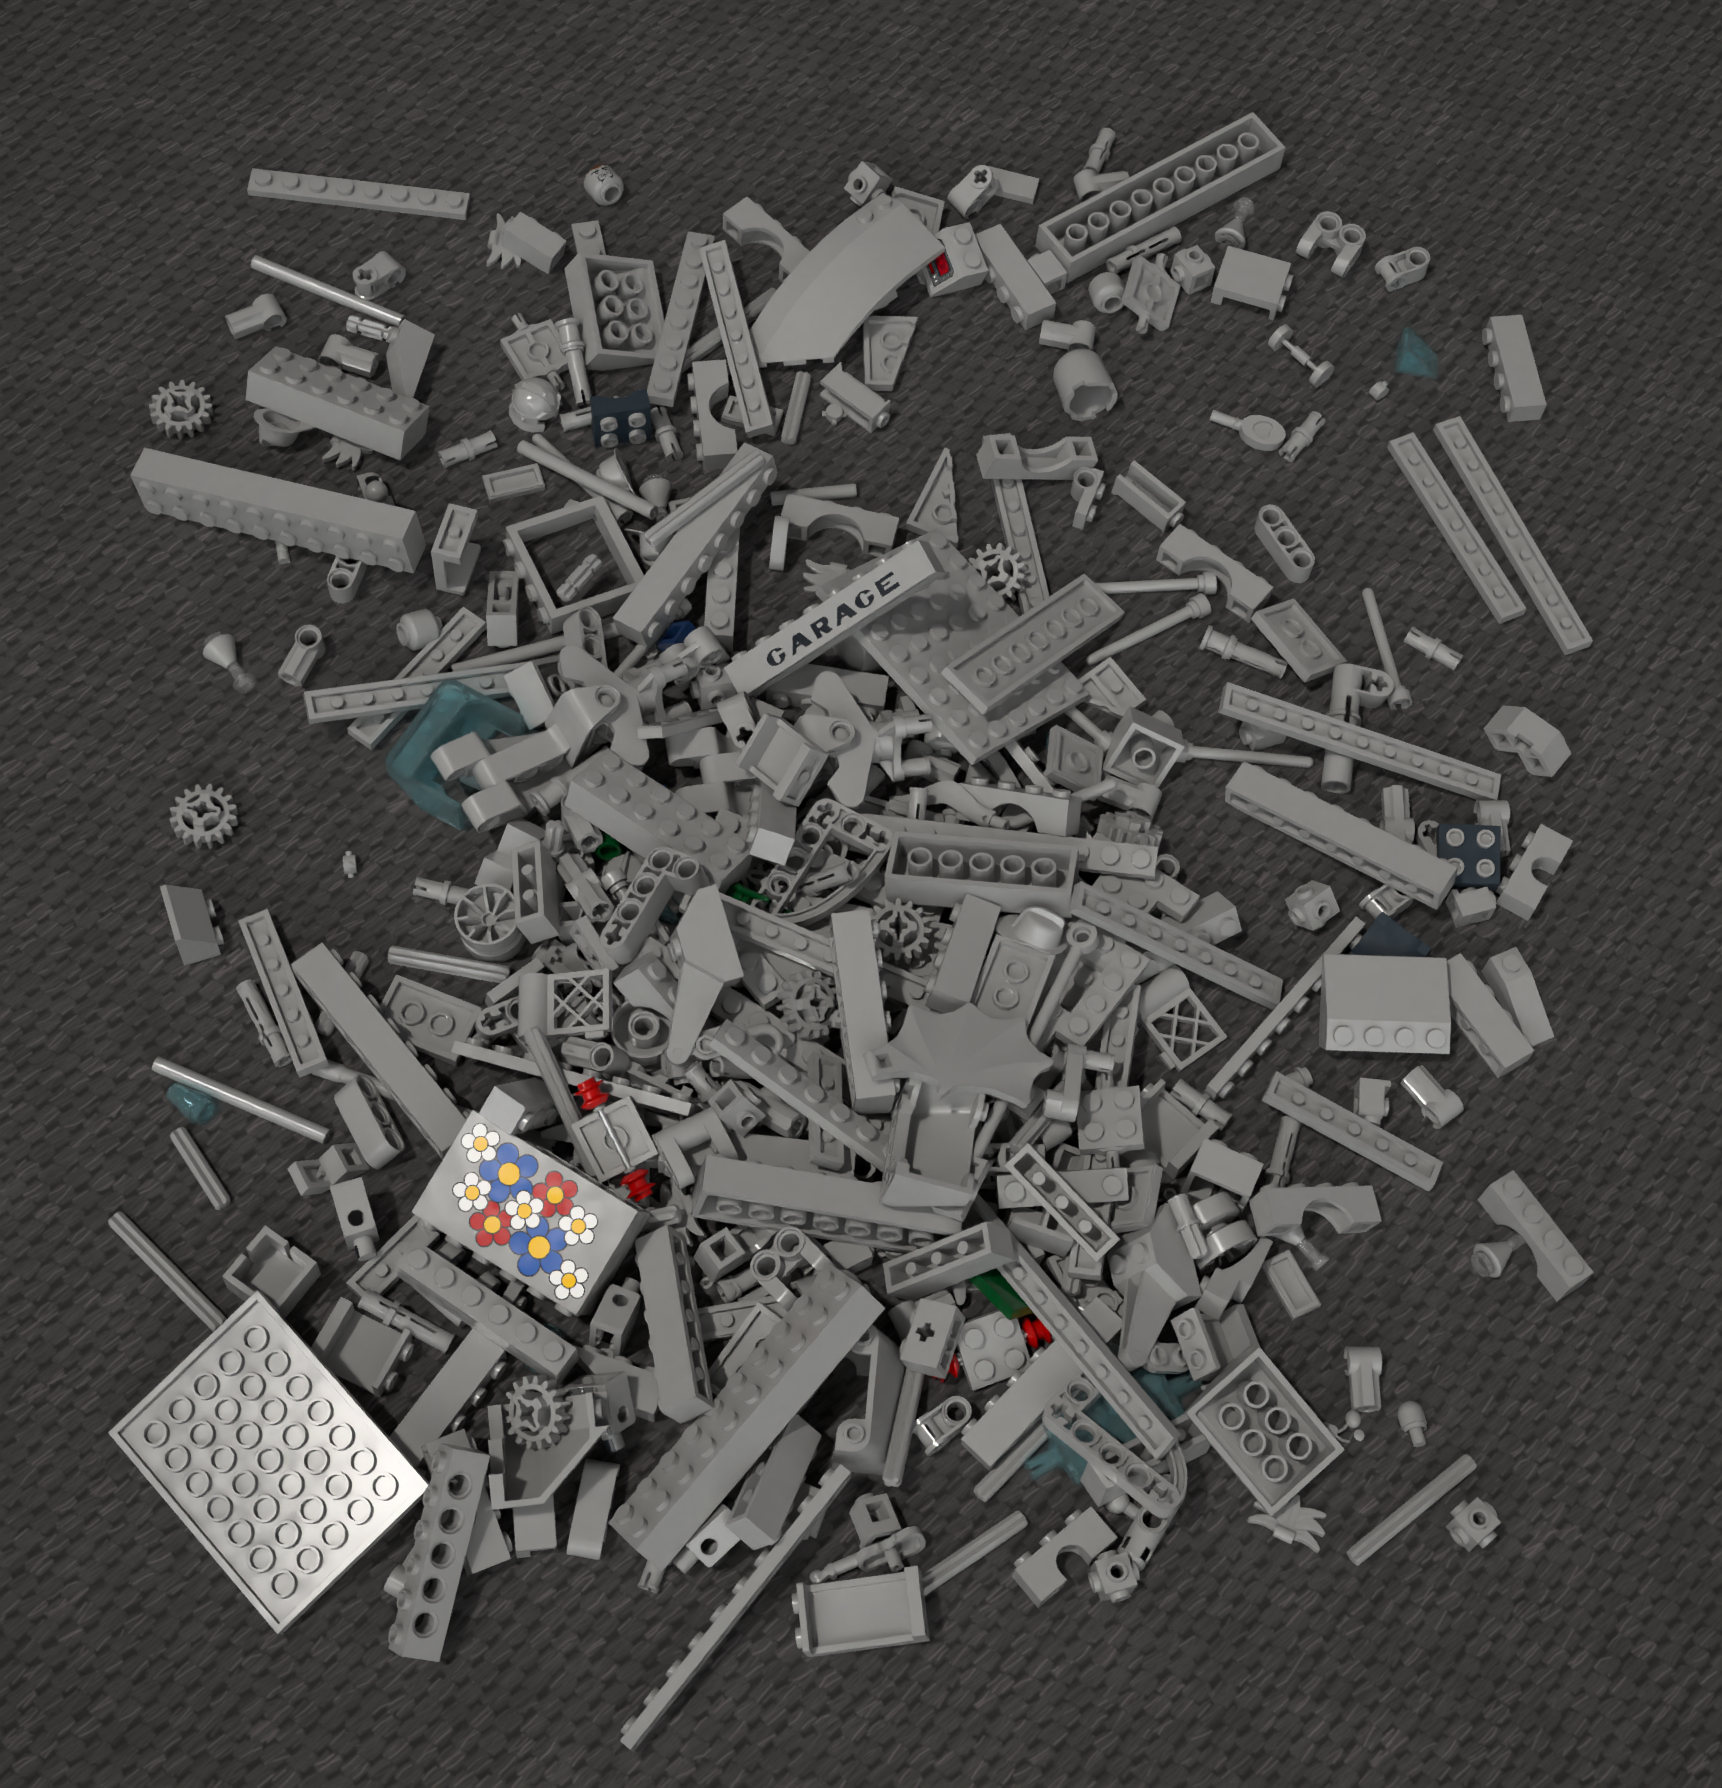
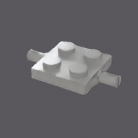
[1121,253,1181,334]
[500,313,569,391]
[1077,1070,1145,1168]

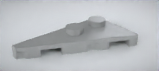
[892,186,945,285]
[905,448,959,548]

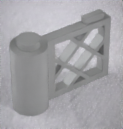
[1137,965,1227,1072]
[518,968,612,1047]

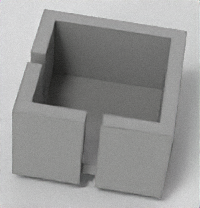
[1181,1138,1264,1217]
[222,1225,321,1318]

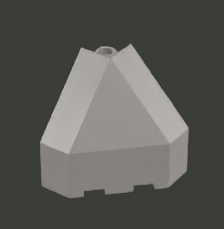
[487,1391,611,1510]

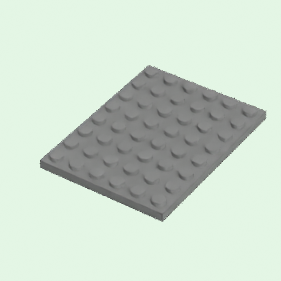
[815,528,1090,765]
[108,1290,430,1634]

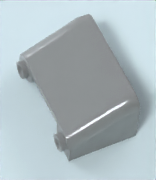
[879,1078,989,1207]
[831,1324,906,1475]

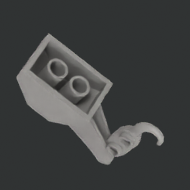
[665,884,784,1066]
[1107,1203,1213,1391]

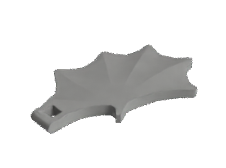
[863,1003,1054,1109]

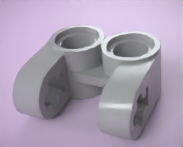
[1295,211,1366,278]
[659,626,731,692]
[750,1226,837,1312]

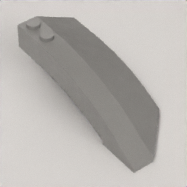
[750,193,945,368]

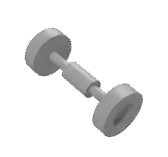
[1268,324,1335,388]

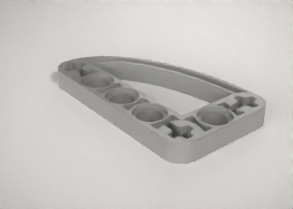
[751,798,893,927]
[1042,1370,1188,1518]

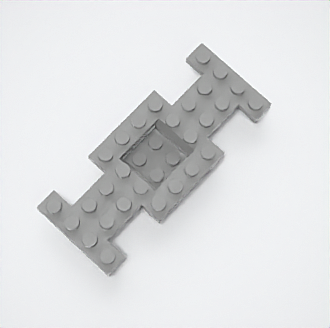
[977,831,1200,1121]

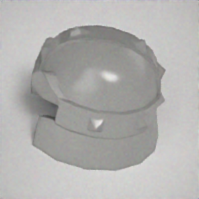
[509,377,563,433]

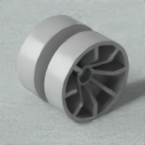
[454,884,526,963]
[610,1001,671,1076]
[1191,1192,1257,1275]

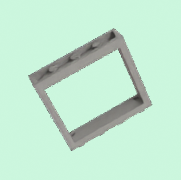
[503,495,644,635]

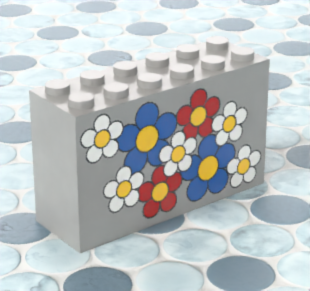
[412,1110,651,1317]

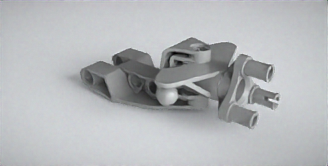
[430,645,692,833]
[665,671,932,820]

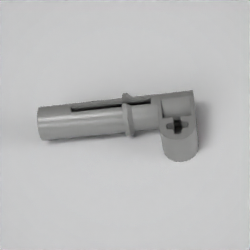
[1321,664,1394,794]

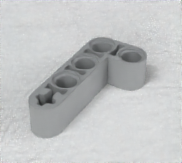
[600,846,709,964]

